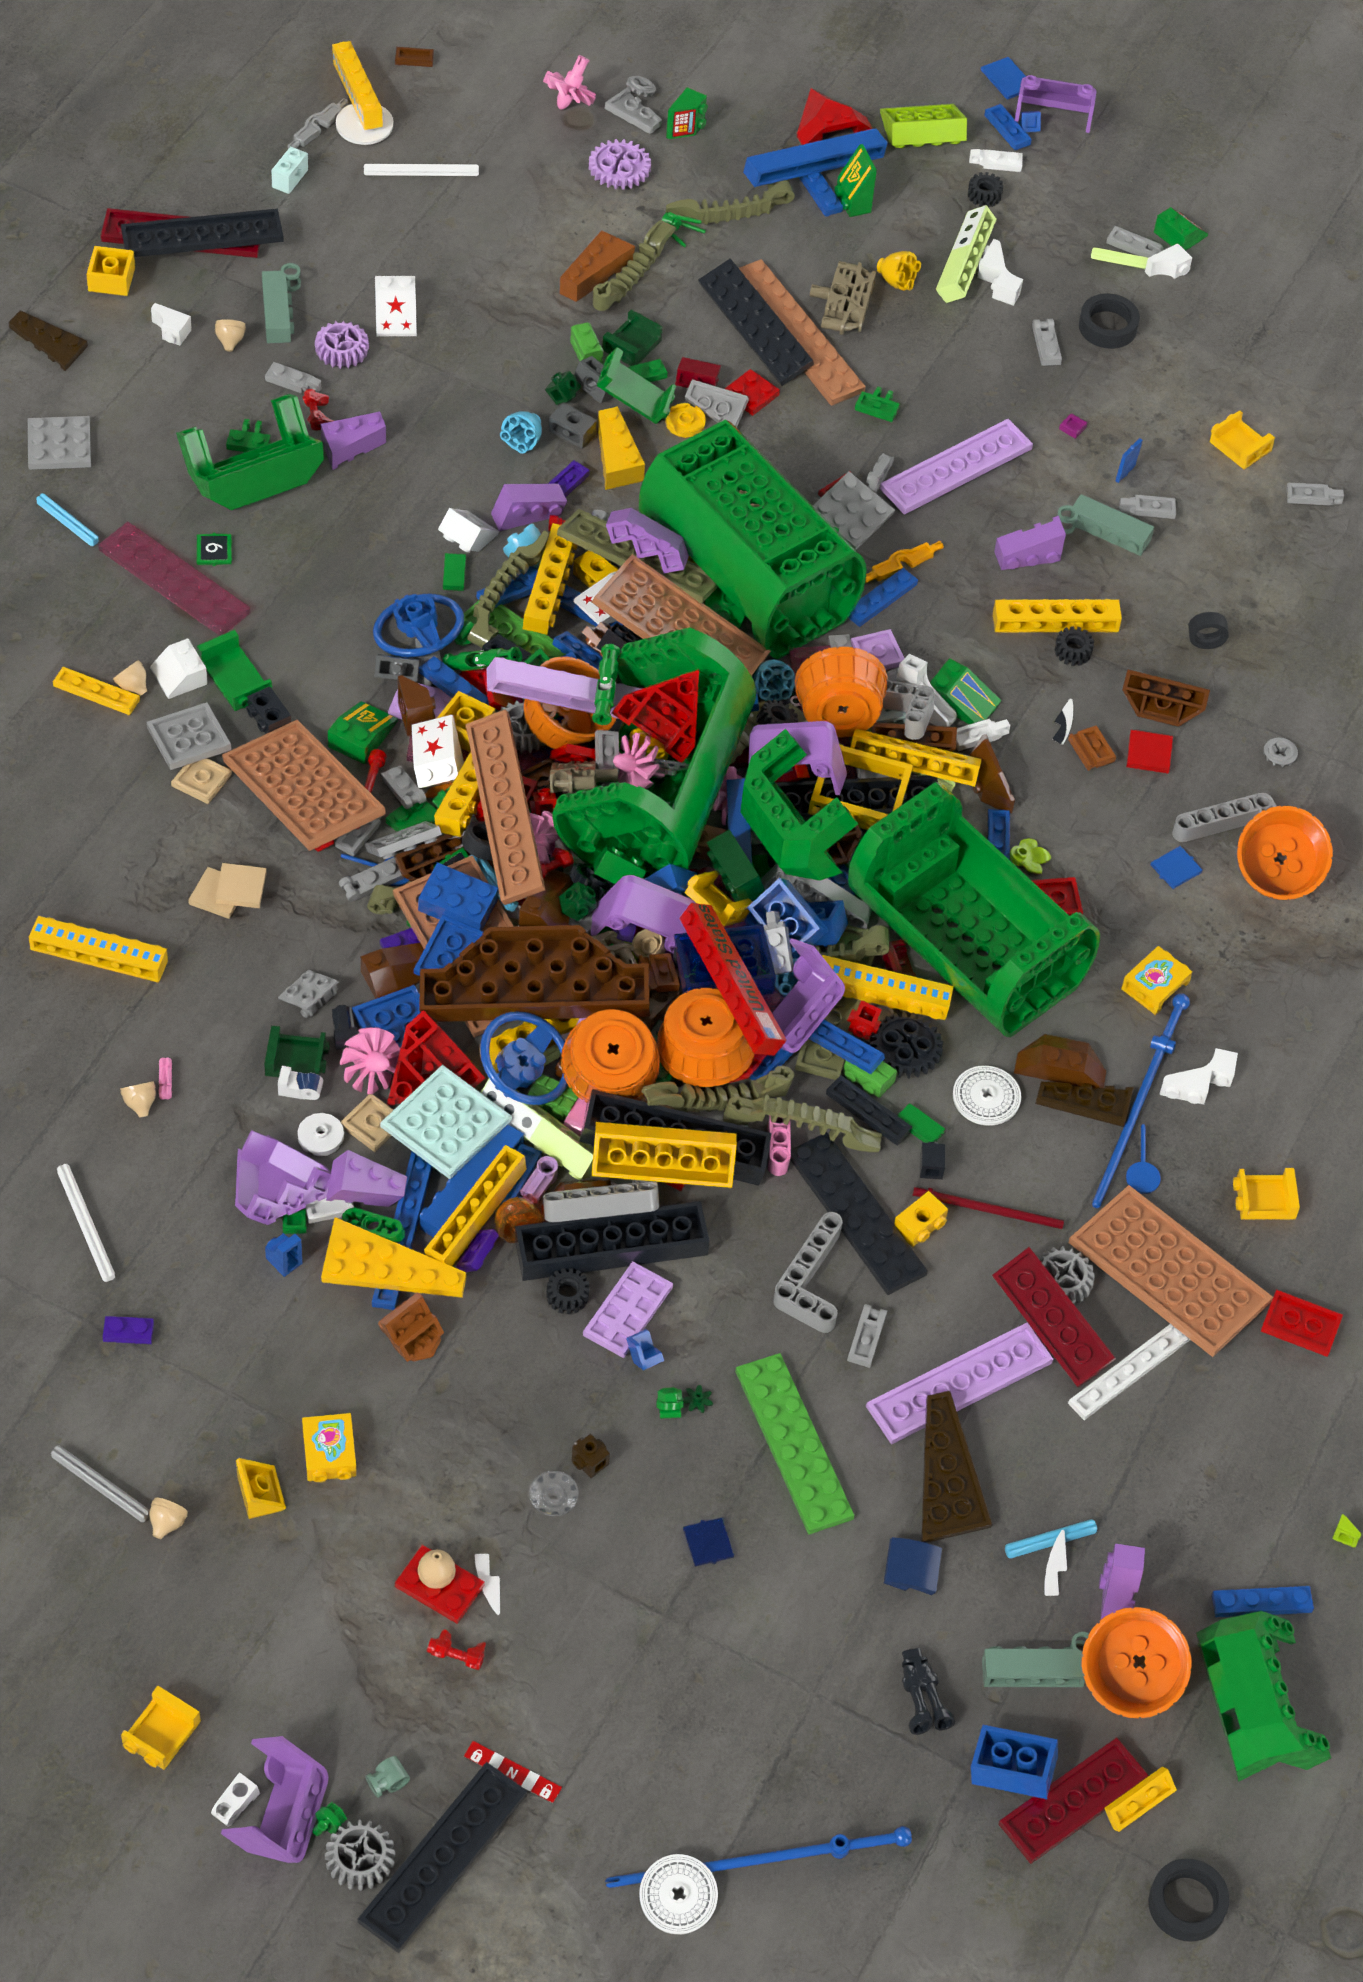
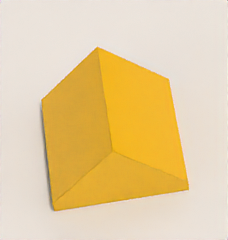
[236,1458,286,1519]

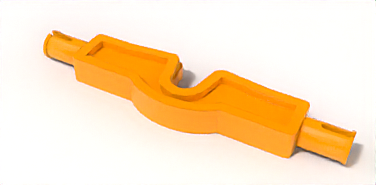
[865,541,944,583]

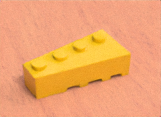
[598,406,645,490]

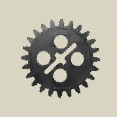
[569,863,615,900]
[870,1012,943,1079]

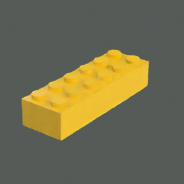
[592,1122,737,1188]

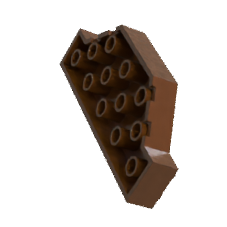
[419,925,650,1022]

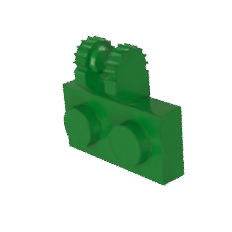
[855,386,900,422]
[226,419,271,452]

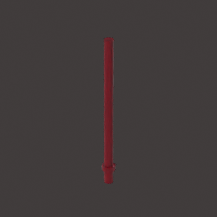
[912,1187,1064,1229]

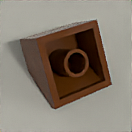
[398,675,436,736]

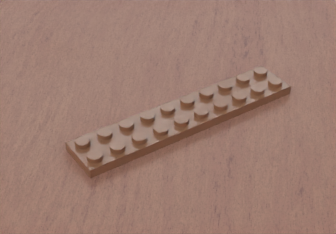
[739,259,866,406]
[466,709,545,905]

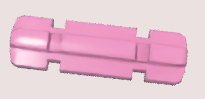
[159,1058,172,1100]

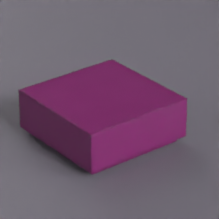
[1059,413,1087,439]

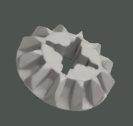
[626,76,656,97]
[1263,738,1298,767]

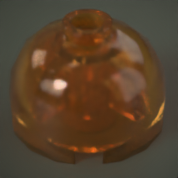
[494,1197,543,1243]

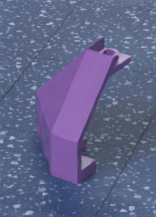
[606,508,689,573]
[235,1130,331,1225]

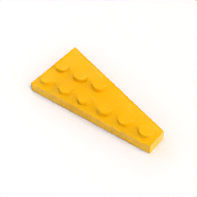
[321,1217,466,1297]

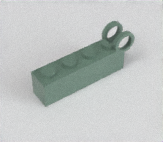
[262,263,301,343]
[1057,494,1154,556]
[982,1632,1089,1687]

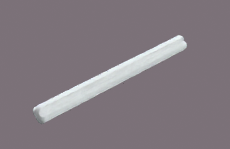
[364,164,479,176]
[57,1164,115,1282]

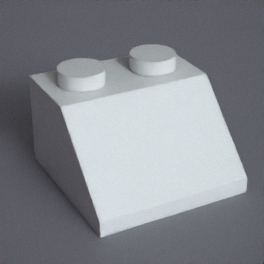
[438,508,500,553]
[150,639,207,699]

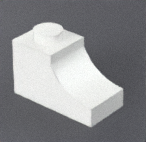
[1145,244,1192,279]
[151,303,191,346]

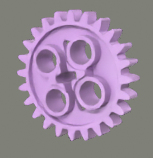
[589,139,651,190]

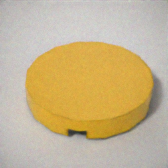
[665,403,706,438]

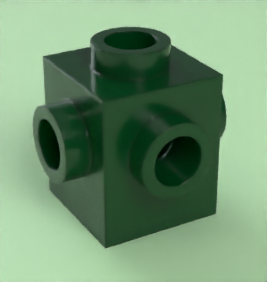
[545,371,581,405]
[559,882,597,921]

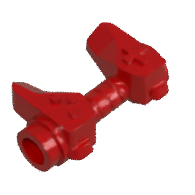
[302,389,334,430]
[540,848,574,879]
[427,1629,486,1671]

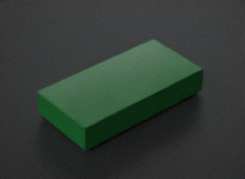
[443,553,466,591]
[897,1103,945,1143]

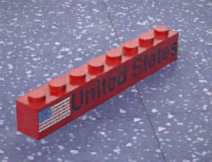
[679,903,787,1056]

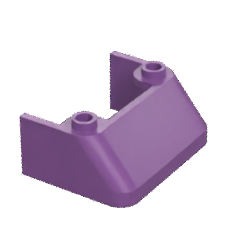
[1015,75,1096,133]
[749,721,847,795]
[591,875,696,962]
[772,938,845,1053]
[221,1736,328,1863]

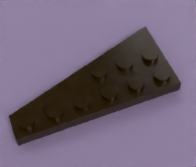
[921,1391,992,1543]

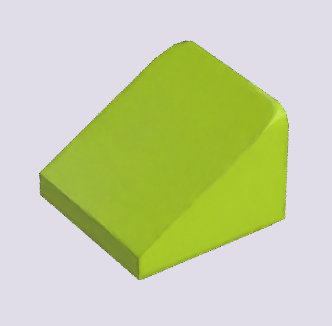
[1332,1514,1361,1548]

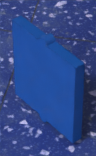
[1115,438,1143,483]
[1150,846,1203,889]

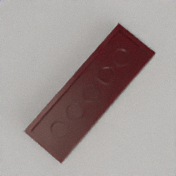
[992,1247,1116,1388]
[998,1737,1149,1864]

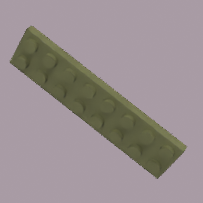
[557,509,718,604]
[795,925,875,1080]

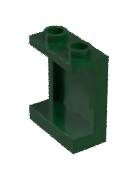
[602,309,663,366]
[264,1025,330,1077]

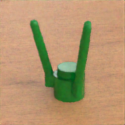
[662,212,706,247]

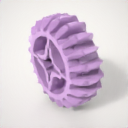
[315,320,369,369]

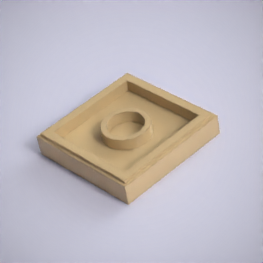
[171,758,232,804]
[215,863,267,908]
[189,867,237,919]
[340,1094,393,1152]

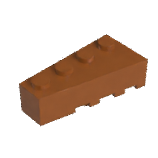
[560,230,635,302]

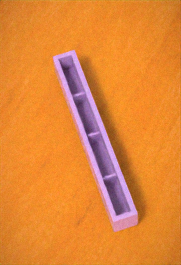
[486,657,643,719]

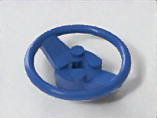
[373,594,464,657]
[480,1011,568,1105]

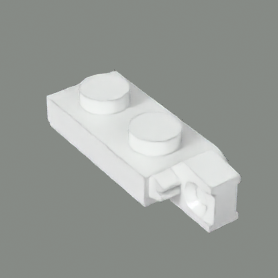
[969,149,1023,172]
[956,719,1010,751]

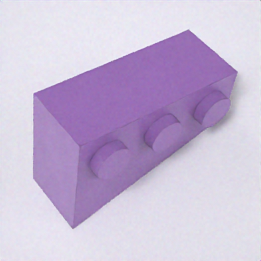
[321,412,386,470]
[491,484,567,531]
[994,516,1066,570]
[326,1150,407,1207]
[1099,1544,1145,1619]

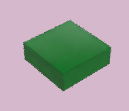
[282,1209,307,1234]

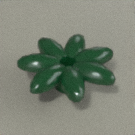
[683,1385,713,1413]

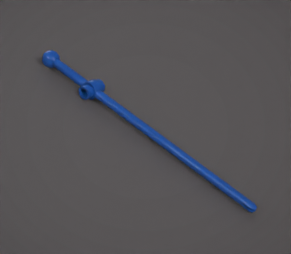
[1092,993,1190,1208]
[605,1826,912,1888]

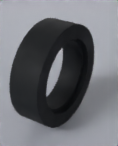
[1079,293,1140,349]
[1148,1858,1229,1942]

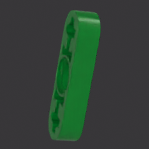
[342,1208,405,1243]

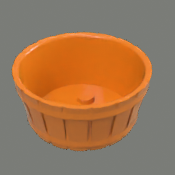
[795,647,888,737]
[523,657,616,749]
[1237,806,1333,900]
[657,988,754,1087]
[561,1009,660,1103]
[1082,1607,1192,1718]

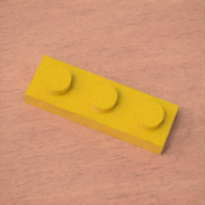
[1104,1767,1177,1832]

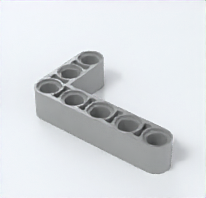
[883,680,934,739]
[1172,793,1281,854]
[761,863,872,930]
[543,1179,659,1222]
[773,1212,842,1333]

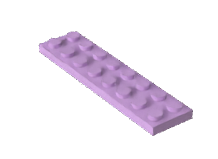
[880,419,1033,515]
[866,1322,1053,1445]

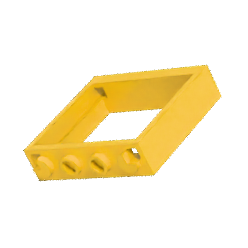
[808,744,913,830]

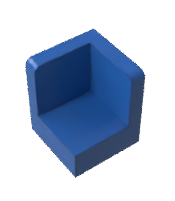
[626,1329,664,1370]

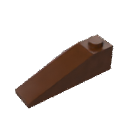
[519,870,573,926]
[360,943,424,999]

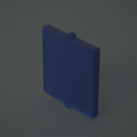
[683,1518,734,1567]

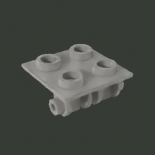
[278,970,339,1018]

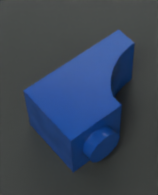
[265,1233,302,1277]

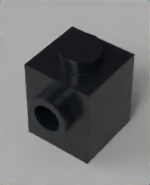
[920,1142,945,1180]

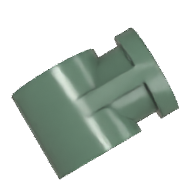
[365,1756,410,1798]

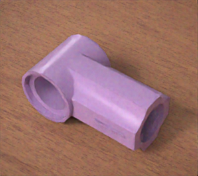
[520,1156,558,1203]

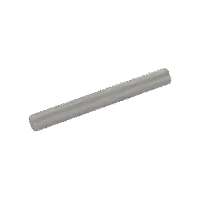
[51,1445,150,1522]

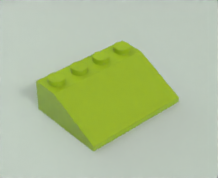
[880,104,967,148]

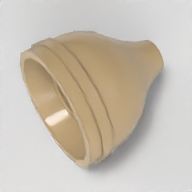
[215,320,246,352]
[113,660,147,696]
[632,929,666,958]
[120,1081,156,1118]
[149,1498,188,1539]
[418,1549,456,1589]

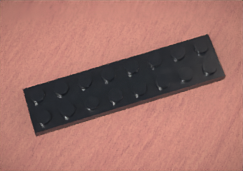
[121,208,284,257]
[698,258,814,386]
[790,1132,928,1295]
[357,1762,527,1953]

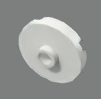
[298,1113,344,1156]

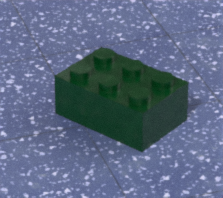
[706,829,765,902]

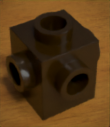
[571,1433,610,1478]

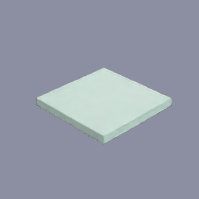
[380,1065,512,1179]

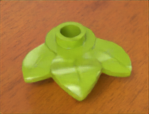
[1010,838,1051,874]

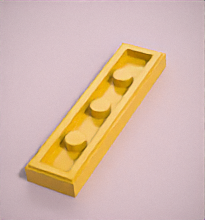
[53,667,140,715]

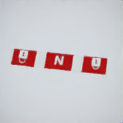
[464,1741,562,1803]

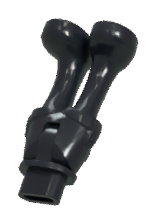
[902,1648,955,1735]

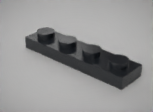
[826,1075,912,1146]

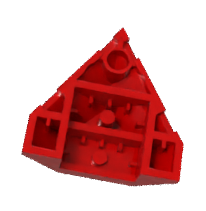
[797,88,873,145]
[611,669,699,763]
[387,1010,485,1106]

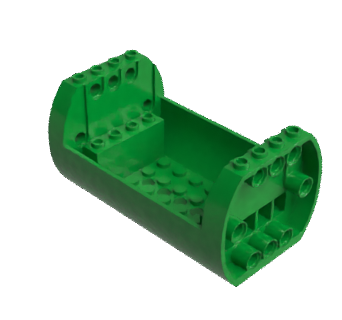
[639,419,867,659]
[552,627,756,878]
[848,782,1100,1038]

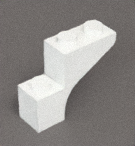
[977,239,1023,306]
[896,654,957,727]
[1160,1048,1238,1104]

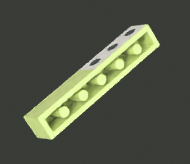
[936,205,996,303]
[481,1079,594,1180]

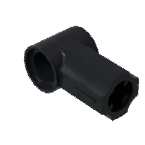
[332,1005,358,1050]

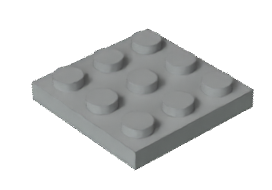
[28,416,91,470]
[813,471,895,550]
[146,702,231,770]
[364,821,442,859]

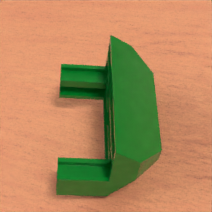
[176,394,324,511]
[740,729,858,881]
[1196,1611,1331,1782]

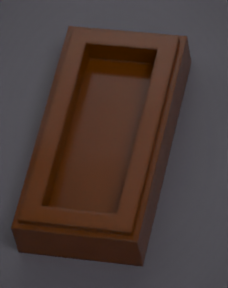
[395,47,434,67]

